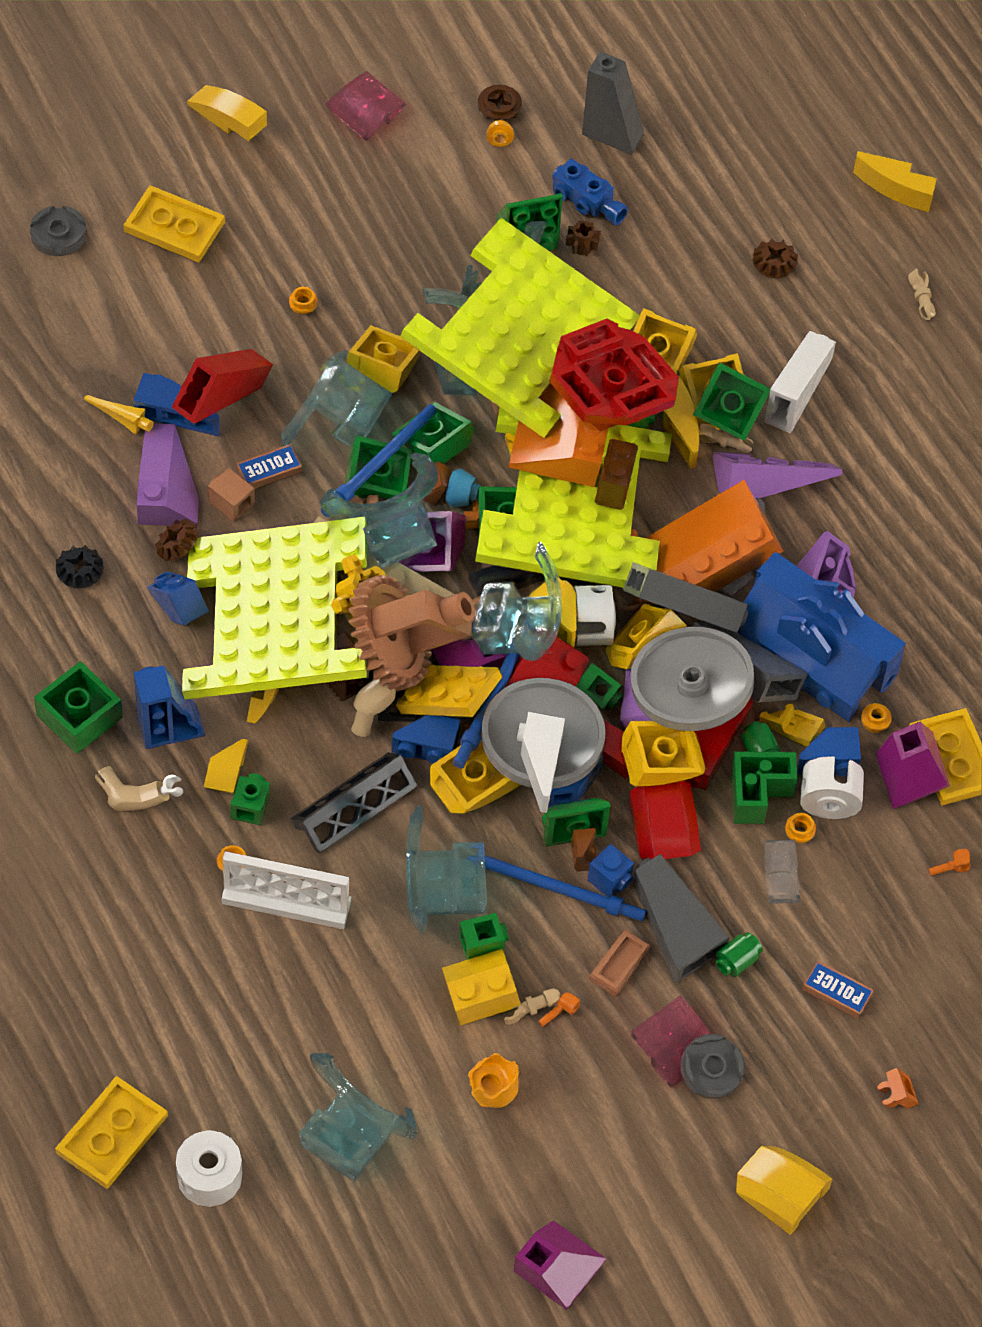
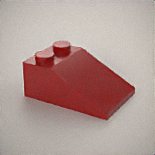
[504,626,589,688]

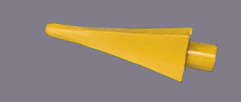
[84,395,154,435]

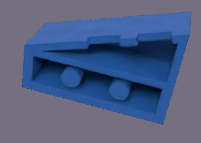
[133,665,205,749]

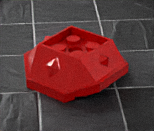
[549,318,679,431]

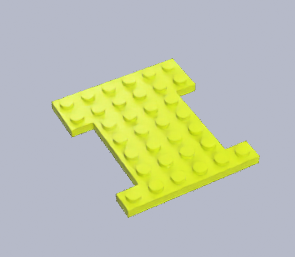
[400,218,640,438]
[475,407,672,588]
[182,517,367,700]

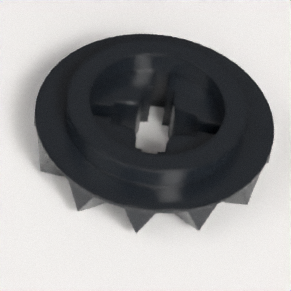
[56,545,104,588]

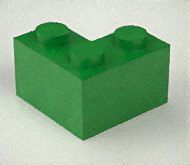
[731,752,797,824]

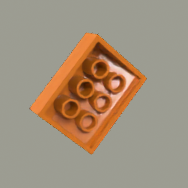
[508,384,608,487]
[646,479,784,592]

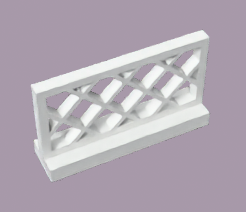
[221,851,351,929]

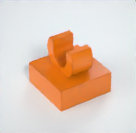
[877,1068,919,1109]

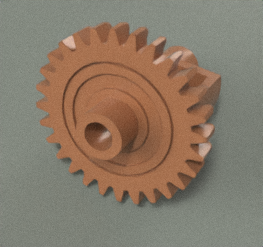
[349,575,475,691]

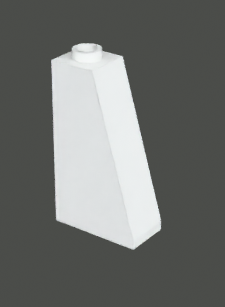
[764,331,836,434]

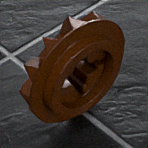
[478,85,522,122]
[753,239,798,278]
[155,518,198,561]

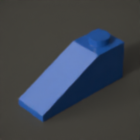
[133,373,220,437]

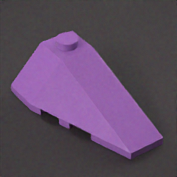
[137,424,199,526]
[712,452,842,498]

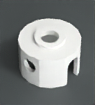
[574,585,616,646]
[800,757,864,819]
[176,1130,242,1207]

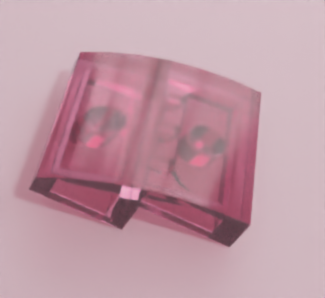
[325,71,406,141]
[631,995,710,1088]

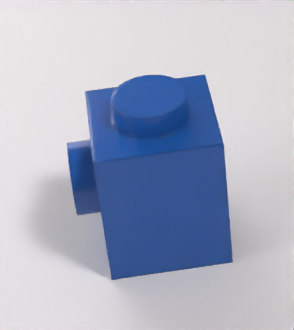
[587,844,634,898]

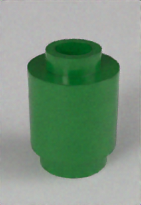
[740,721,781,752]
[716,932,763,977]

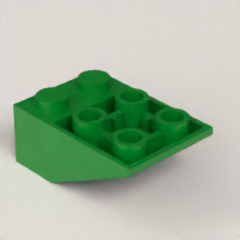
[496,193,563,251]

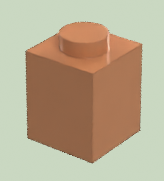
[208,468,255,522]

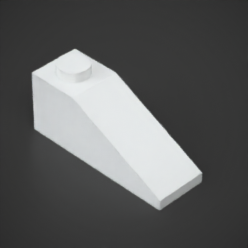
[517,712,565,813]

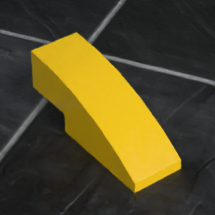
[187,85,267,141]
[853,151,937,212]
[662,376,699,469]

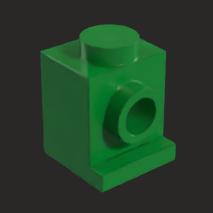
[576,663,623,711]
[230,773,270,826]
[459,913,509,960]

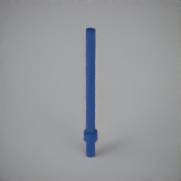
[321,404,437,517]
[453,615,538,769]
[466,850,647,922]

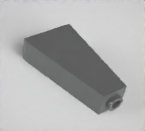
[582,51,644,155]
[623,562,748,633]
[692,621,808,703]
[633,854,729,983]

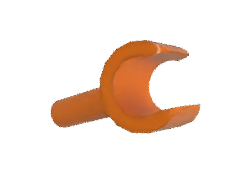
[463,500,479,529]
[928,849,971,876]
[538,992,580,1027]

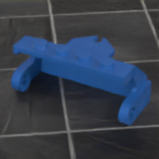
[736,552,906,722]

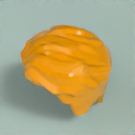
[467,1053,519,1108]

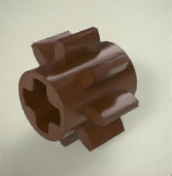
[565,220,601,256]

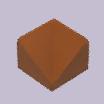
[416,462,451,505]
[571,828,597,872]

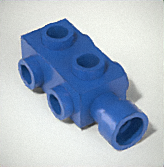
[552,158,628,226]

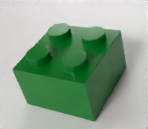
[34,661,123,754]

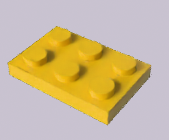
[123,185,225,263]
[396,665,502,717]
[909,708,982,806]
[55,1076,168,1189]

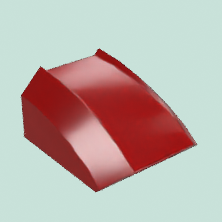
[628,780,701,859]

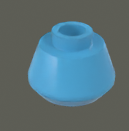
[446,468,481,508]

